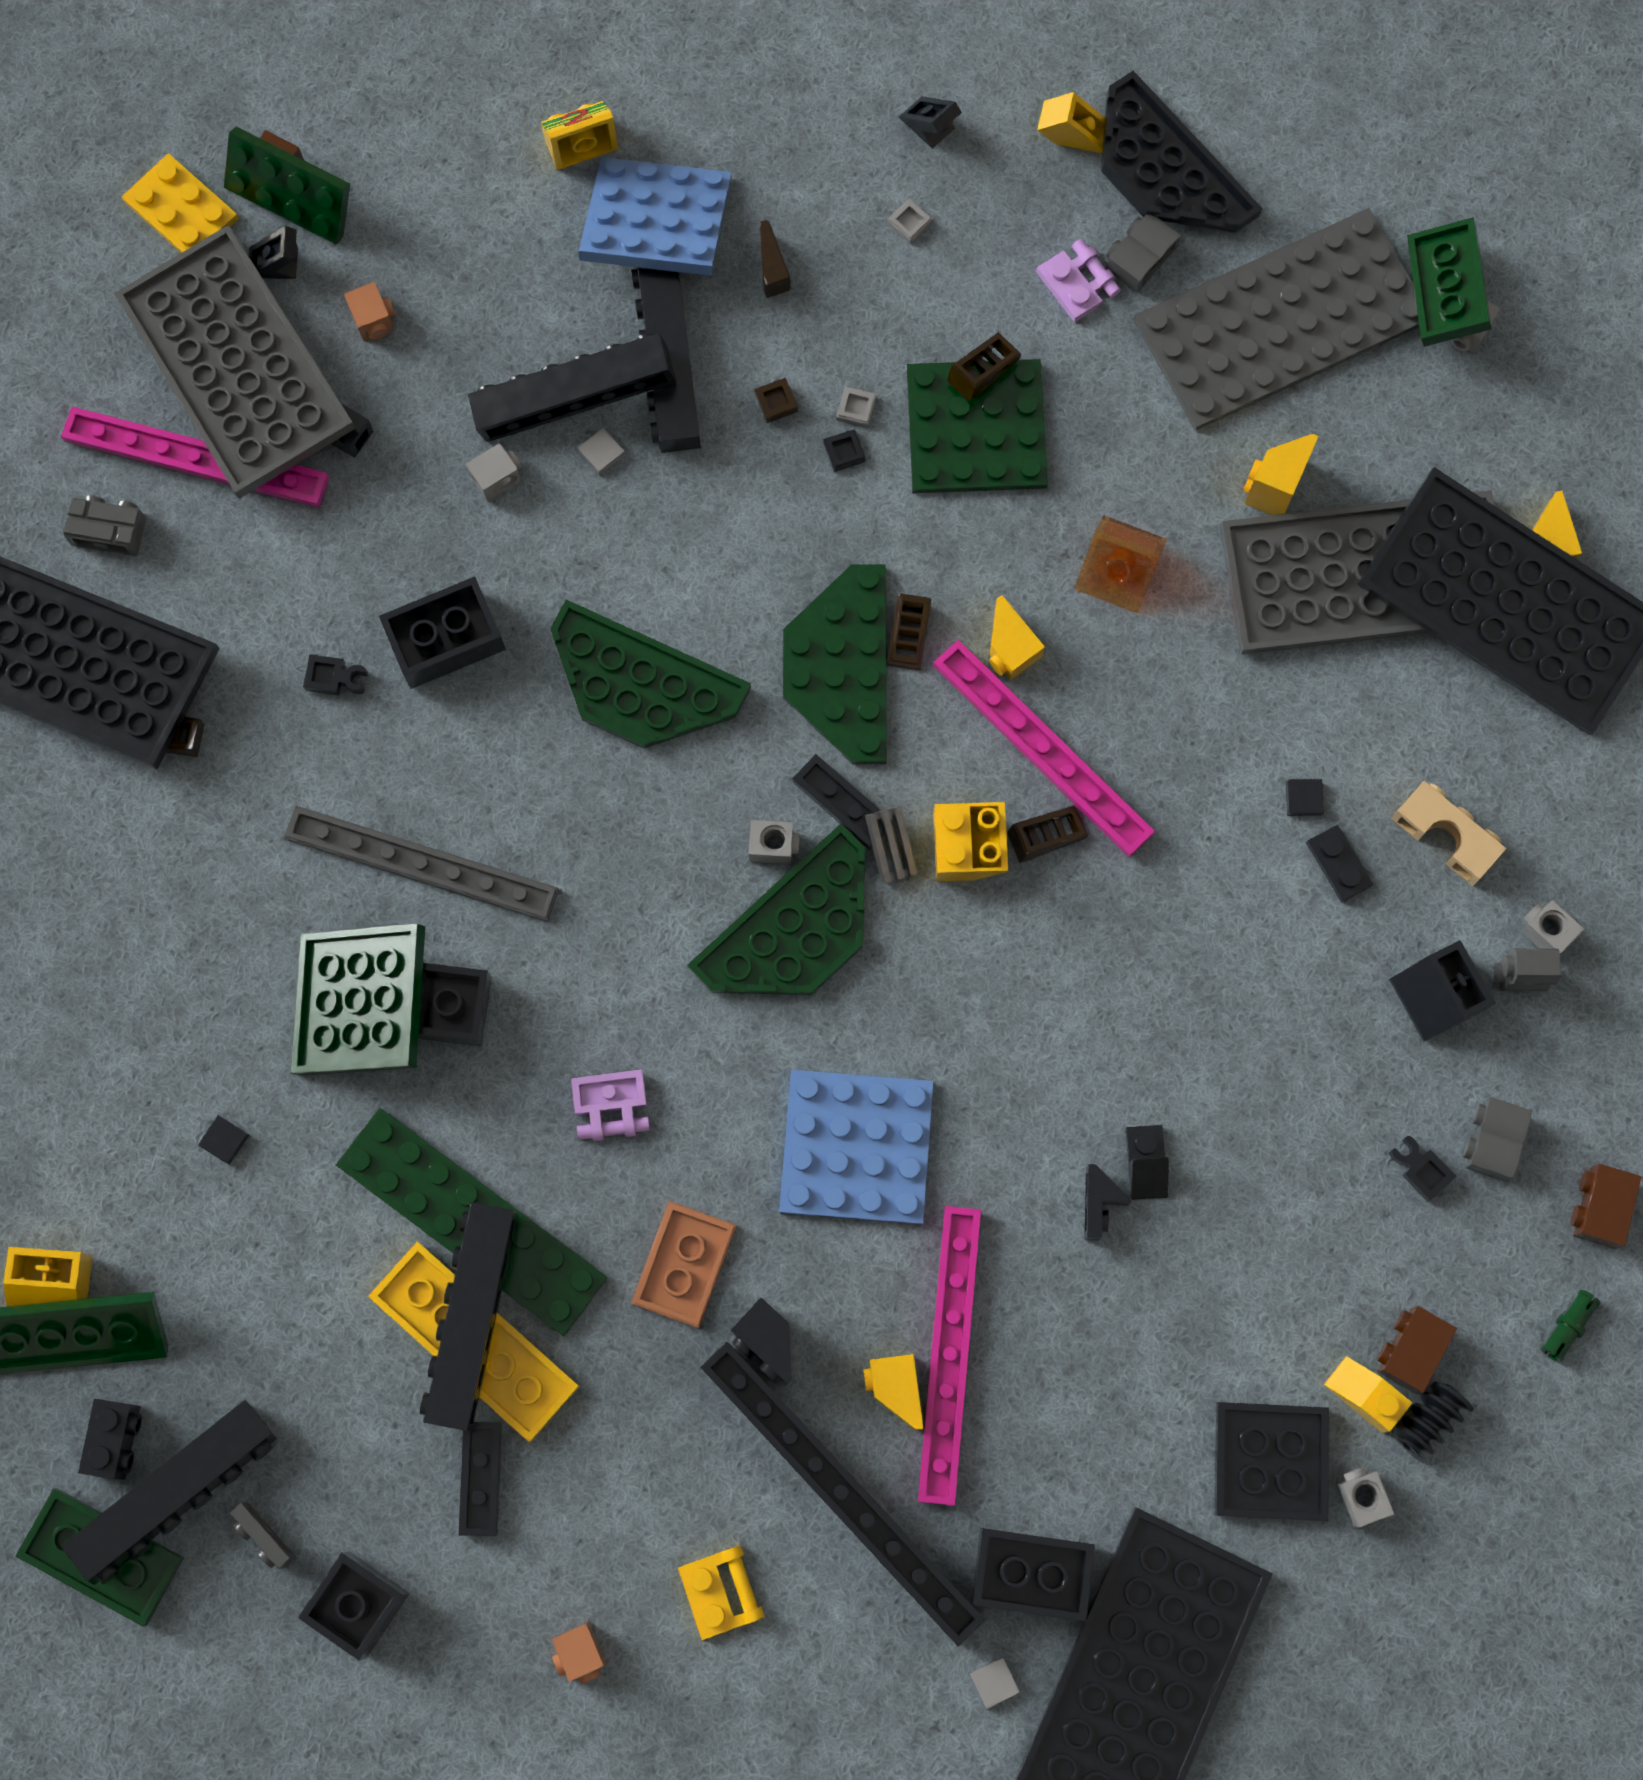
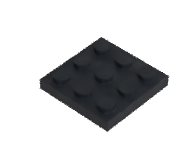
[1214,1402,1329,1521]

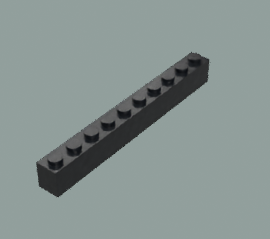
[700,1342,985,1647]

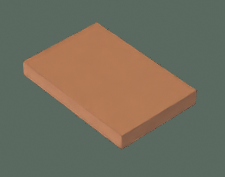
[631,1201,737,1329]

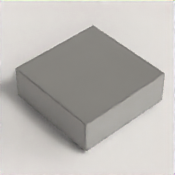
[886,198,933,245]
[836,386,877,428]
[577,428,625,476]
[969,1657,1020,1709]

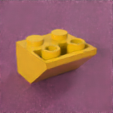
[933,802,1008,882]
[3,1247,93,1307]

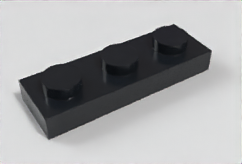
[792,754,893,850]
[458,1422,502,1536]

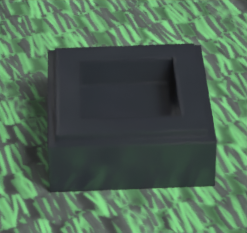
[823,429,866,472]
[1286,779,1324,816]
[198,1115,249,1165]

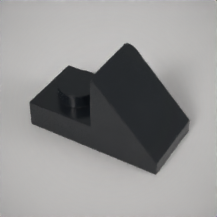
[899,96,962,149]
[249,226,298,279]
[1125,1125,1169,1200]
[1084,1164,1131,1241]

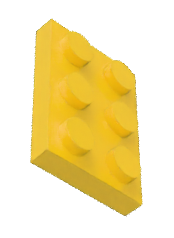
[121,153,239,253]

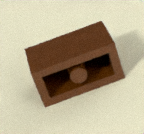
[1570,1163,1642,1249]
[1377,1306,1457,1394]

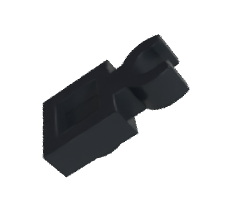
[303,654,368,695]
[1389,1136,1456,1202]

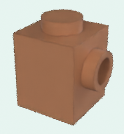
[344,281,396,341]
[551,1622,607,1685]

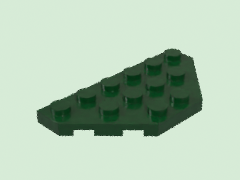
[783,564,887,764]
[550,600,751,749]
[687,823,865,995]

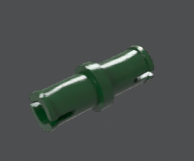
[1541,1290,1601,1363]

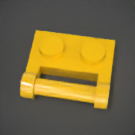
[678,1545,765,1640]

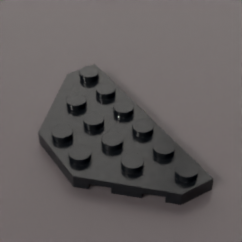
[1101,70,1263,233]

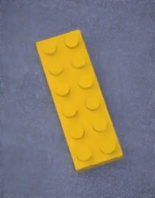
[368,1241,580,1443]

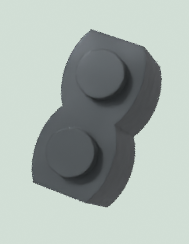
[1106,214,1181,292]
[1494,948,1561,992]
[1462,1097,1532,1182]

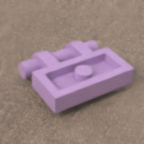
[1036,239,1121,322]
[571,1069,650,1142]

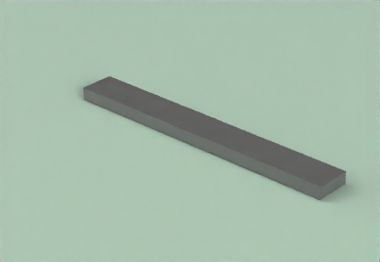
[284,805,559,922]

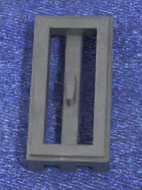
[865,806,917,884]

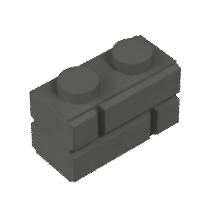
[63,495,146,556]

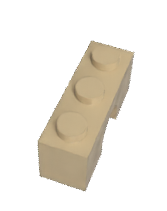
[1391,781,1507,886]

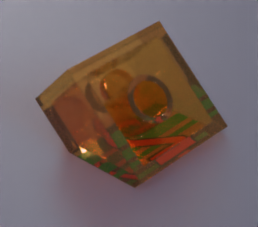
[1074,515,1167,613]

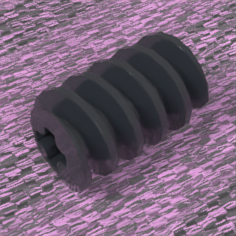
[1391,1381,1474,1463]

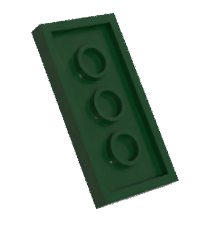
[224,126,350,244]
[1407,217,1492,347]
[15,1488,184,1627]

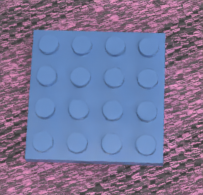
[579,157,731,276]
[779,1070,933,1225]

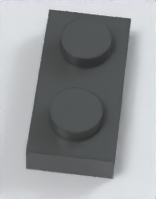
[230,1503,296,1569]

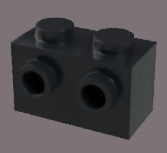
[78,1399,142,1480]

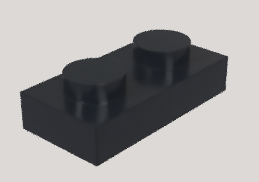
[1306,825,1374,903]

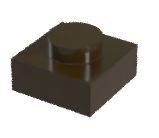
[754,377,798,423]

